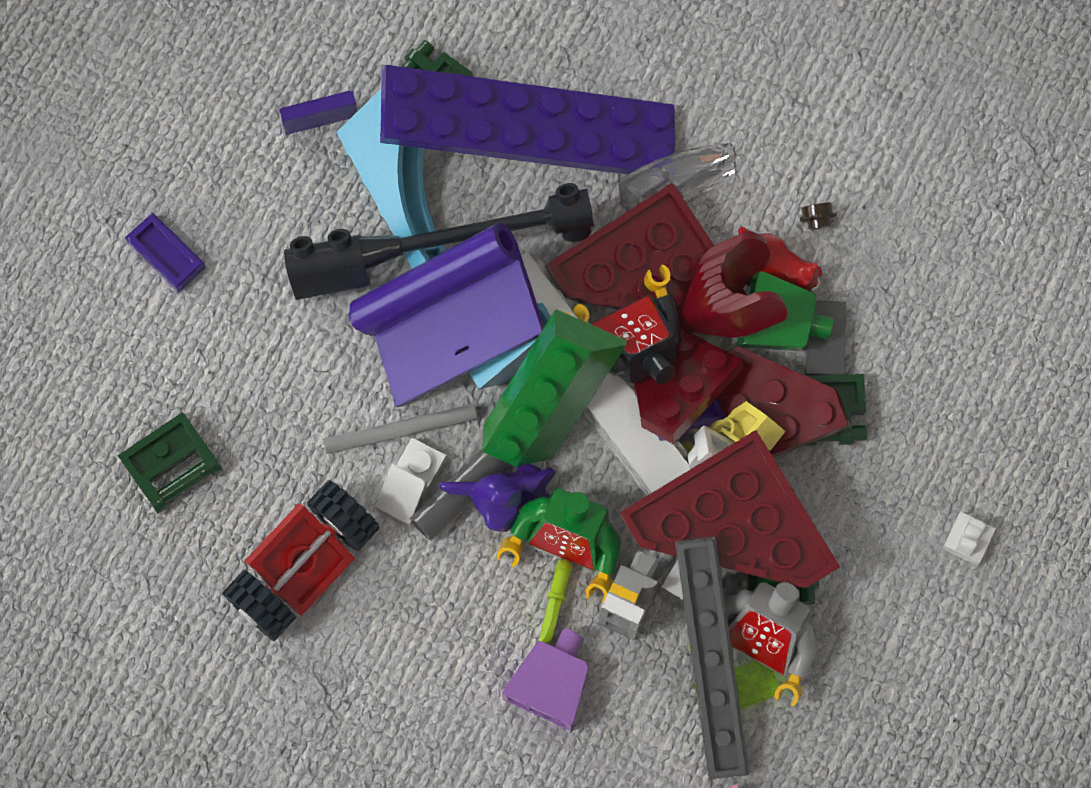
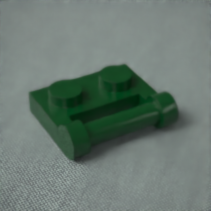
[117,412,223,514]

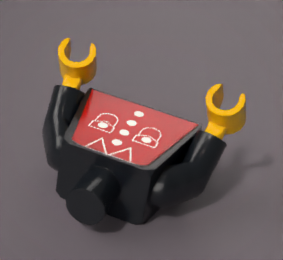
[566,265,681,384]

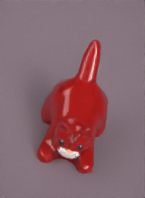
[738,227,823,292]

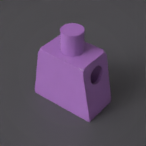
[502,628,589,731]

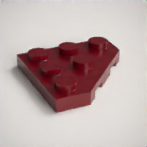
[634,328,743,444]
[717,346,851,458]

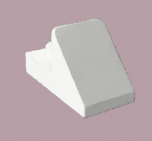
[375,438,447,526]

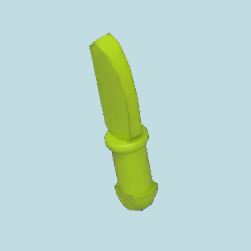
[539,559,573,645]

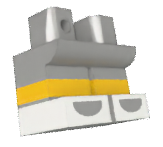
[598,551,659,640]

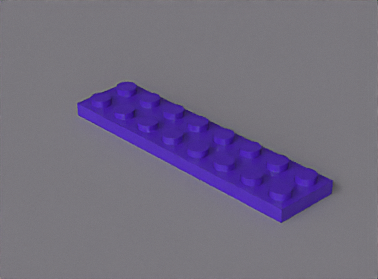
[380,65,675,180]

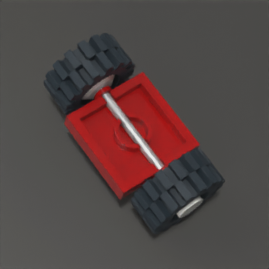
[222,480,380,642]

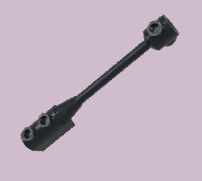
[284,183,595,300]

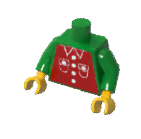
[496,488,622,603]

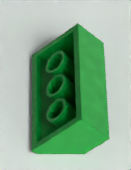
[482,309,627,467]

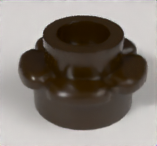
[800,202,837,229]

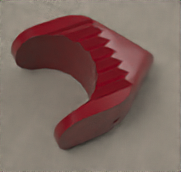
[680,232,788,338]

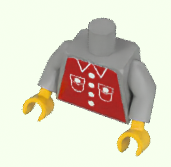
[689,582,817,707]

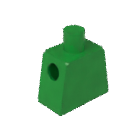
[736,271,833,351]

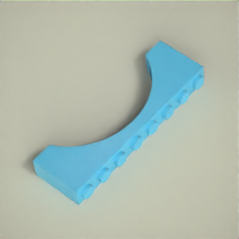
[337,89,551,389]

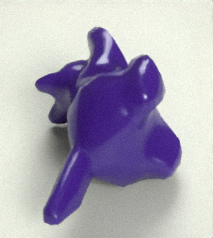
[439,464,556,532]

